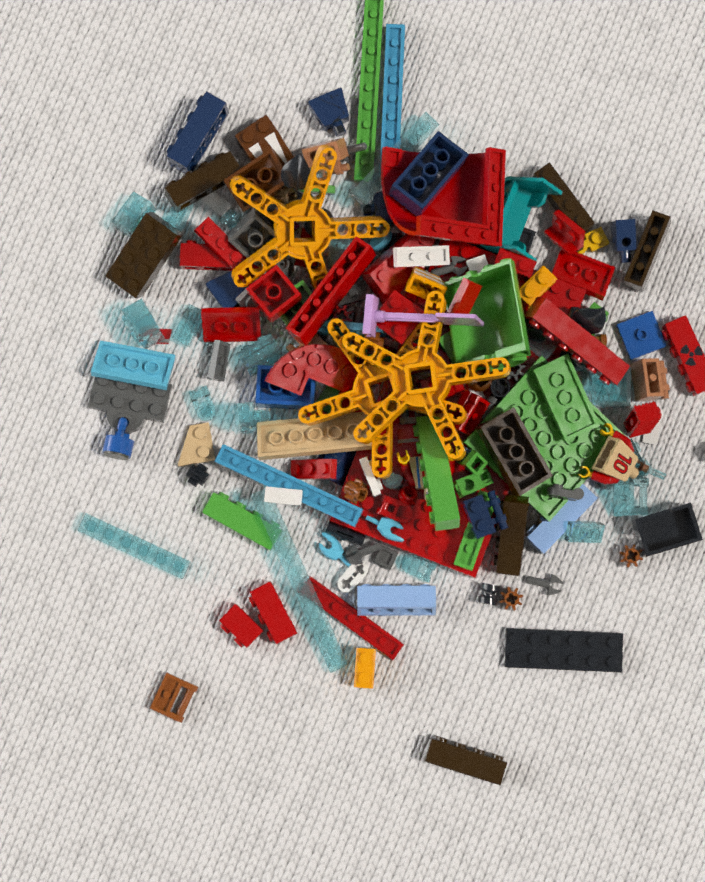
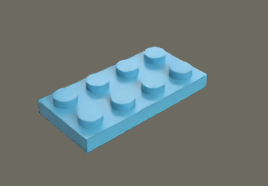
[91,340,175,390]

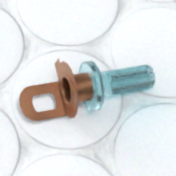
[636,458,666,480]

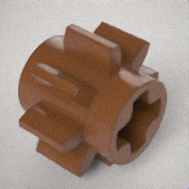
[365,332,385,355]
[344,478,368,504]
[619,544,643,568]
[499,587,523,611]

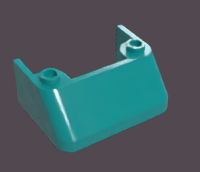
[480,176,563,261]

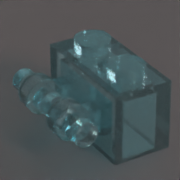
[234,402,272,434]

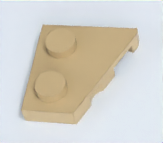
[178,422,215,467]

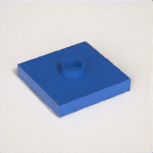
[616,311,667,361]

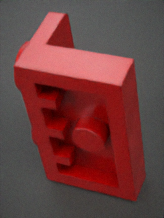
[544,209,585,256]

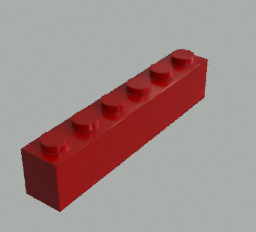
[286,236,376,345]
[525,297,630,385]

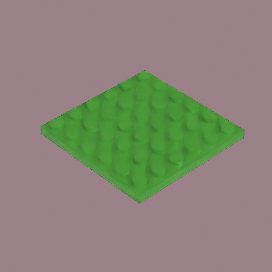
[463,356,625,522]

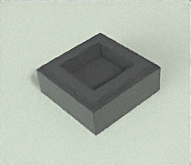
[373,545,398,570]

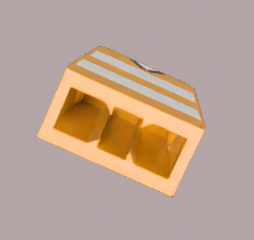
[405,266,447,304]

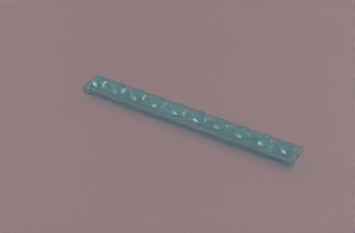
[250,488,348,673]

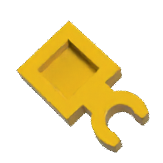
[578,227,610,254]

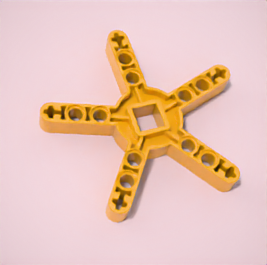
[230,144,390,290]
[342,291,511,461]
[298,318,467,479]

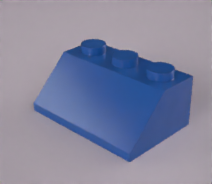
[255,365,316,410]

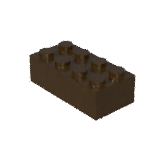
[105,212,184,298]
[475,407,553,496]

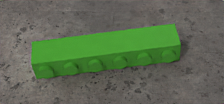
[413,416,460,531]

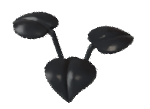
[263,154,334,237]
[524,307,606,371]

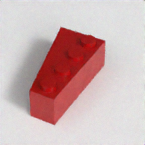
[361,233,436,304]

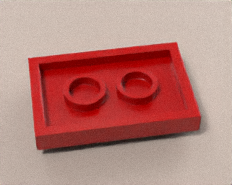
[552,249,615,301]
[201,307,261,342]

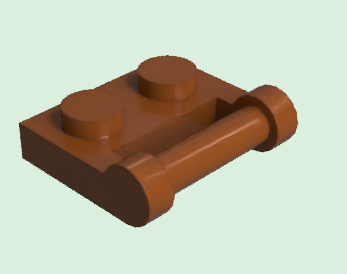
[150,672,199,723]

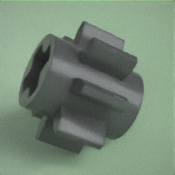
[502,364,525,382]

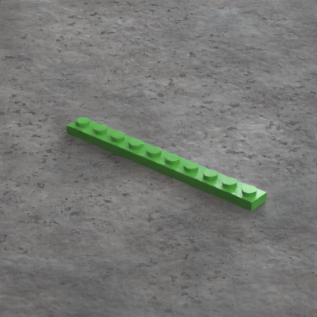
[354,0,384,182]

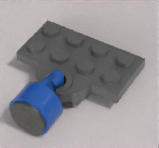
[88,377,172,460]

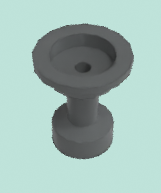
[271,257,294,278]

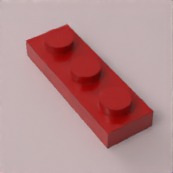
[290,459,337,480]

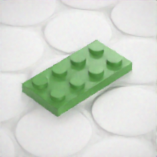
[531,354,600,442]

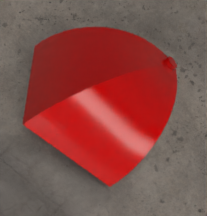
[381,147,506,247]

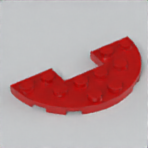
[265,344,372,413]

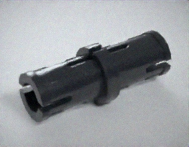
[325,521,366,546]

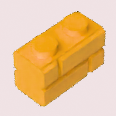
[520,265,557,309]
[354,647,376,689]

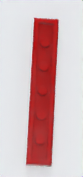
[299,576,404,660]

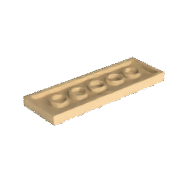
[257,412,372,460]

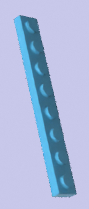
[380,24,405,174]
[215,444,363,527]

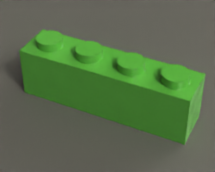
[202,491,282,551]

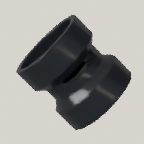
[490,378,510,400]
[477,583,500,606]

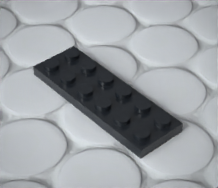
[504,628,623,673]

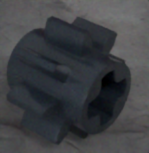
[186,463,210,487]

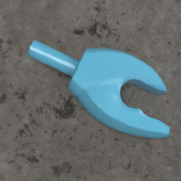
[369,223,392,252]
[366,515,404,542]
[319,532,351,567]

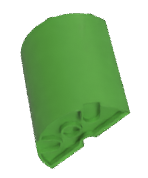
[444,258,531,373]

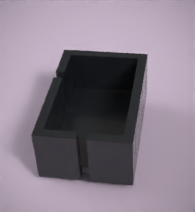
[631,503,703,557]

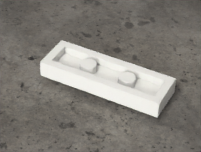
[393,245,450,267]

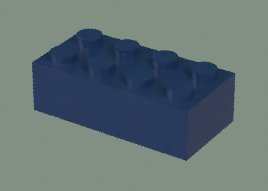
[166,91,229,174]
[388,131,469,216]

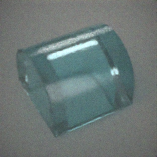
[382,473,405,491]

